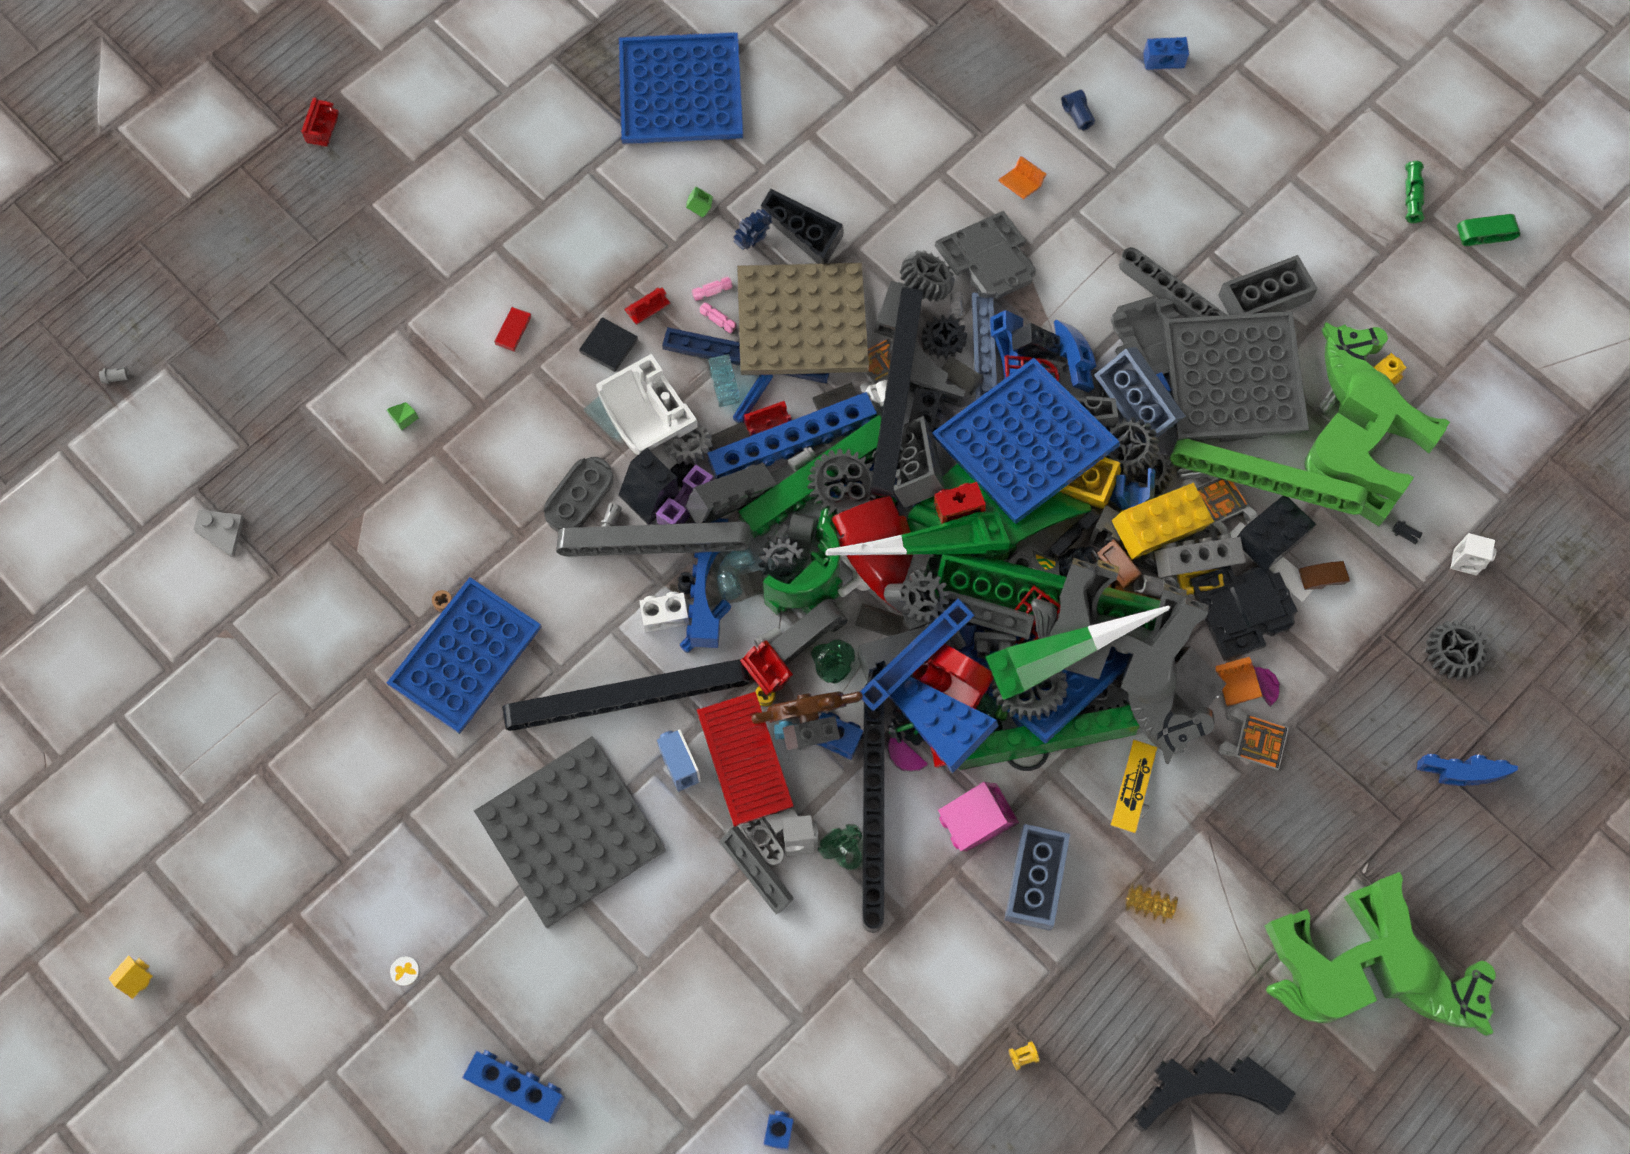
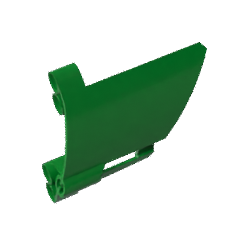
[907,463,1091,558]

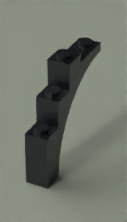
[1134,1056,1296,1132]

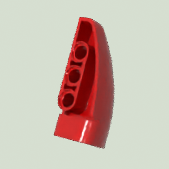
[832,496,913,613]

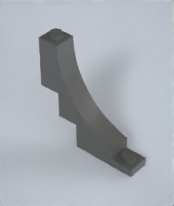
[874,281,966,407]

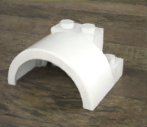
[596,354,697,455]

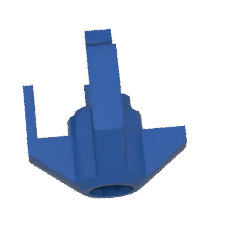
[1110,468,1156,511]

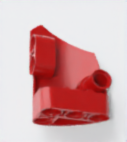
[913,643,994,768]

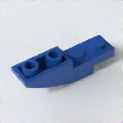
[1054,320,1096,393]
[1417,754,1518,786]

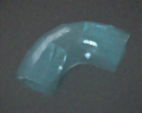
[716,547,756,601]

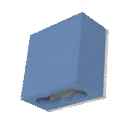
[657,729,701,792]

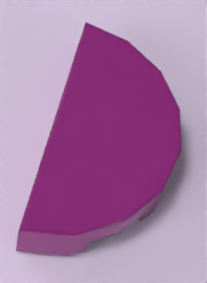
[1254,666,1280,707]
[888,737,928,772]

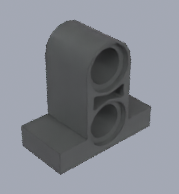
[789,513,817,560]

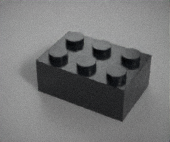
[1237,496,1317,572]

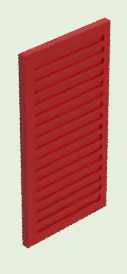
[697,691,794,827]

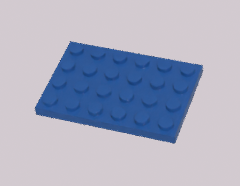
[386,577,542,734]

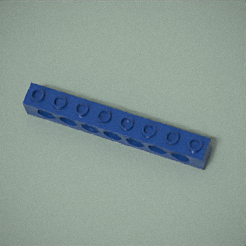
[707,392,877,479]

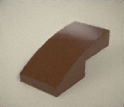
[1298,561,1350,590]

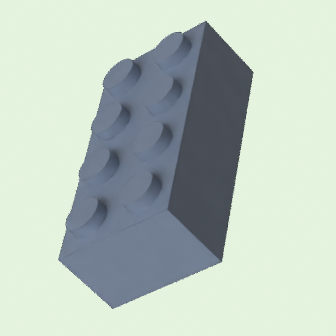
[1094,347,1186,443]
[1004,824,1070,931]

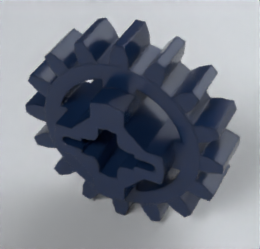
[733,209,773,250]

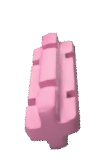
[692,277,732,301]
[700,302,737,333]

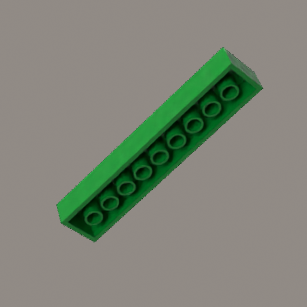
[934,554,1160,631]

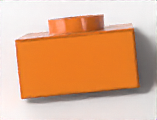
[998,156,1047,199]
[1215,656,1263,707]

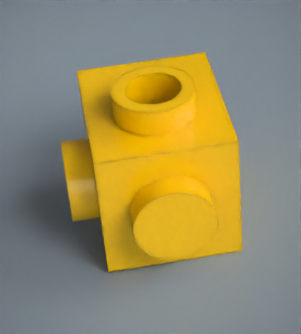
[1373,353,1407,386]
[108,956,153,999]

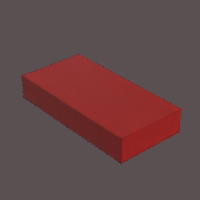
[494,307,532,352]

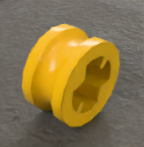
[756,686,775,706]

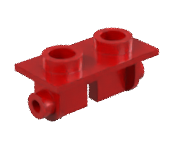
[624,287,671,325]

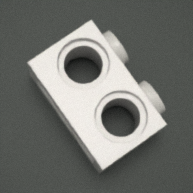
[1450,533,1497,576]
[639,592,689,633]

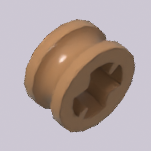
[432,590,453,612]

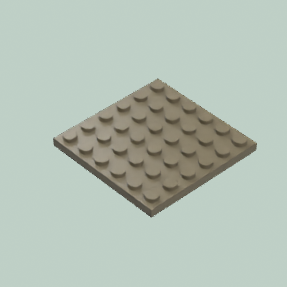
[737,263,869,375]

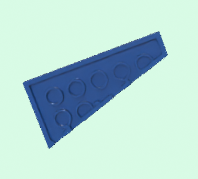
[889,676,998,774]

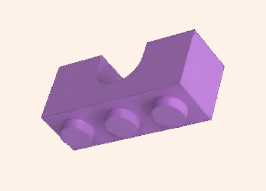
[656,464,714,525]

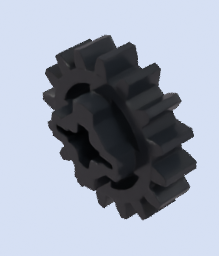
[921,314,968,360]
[758,537,806,584]
[1058,546,1099,577]

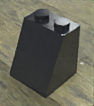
[618,448,679,525]

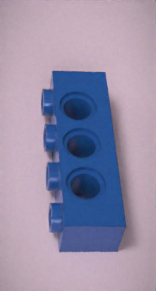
[462,1050,565,1124]

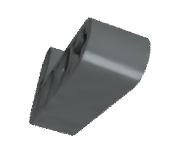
[884,554,942,614]
[770,599,848,665]

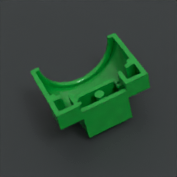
[763,521,843,615]

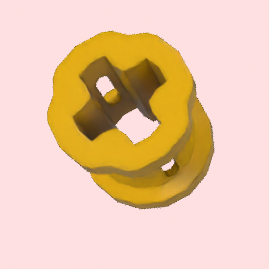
[1009,1041,1040,1070]

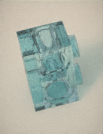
[708,354,740,407]

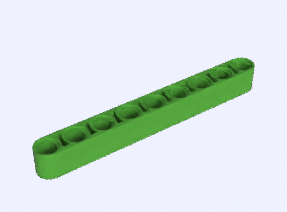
[1170,439,1368,515]

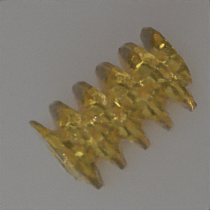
[1125,882,1178,924]

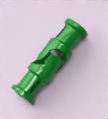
[1405,161,1425,223]

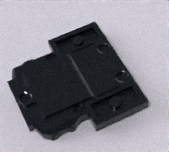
[1188,566,1298,661]

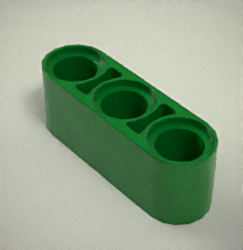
[1457,214,1521,246]

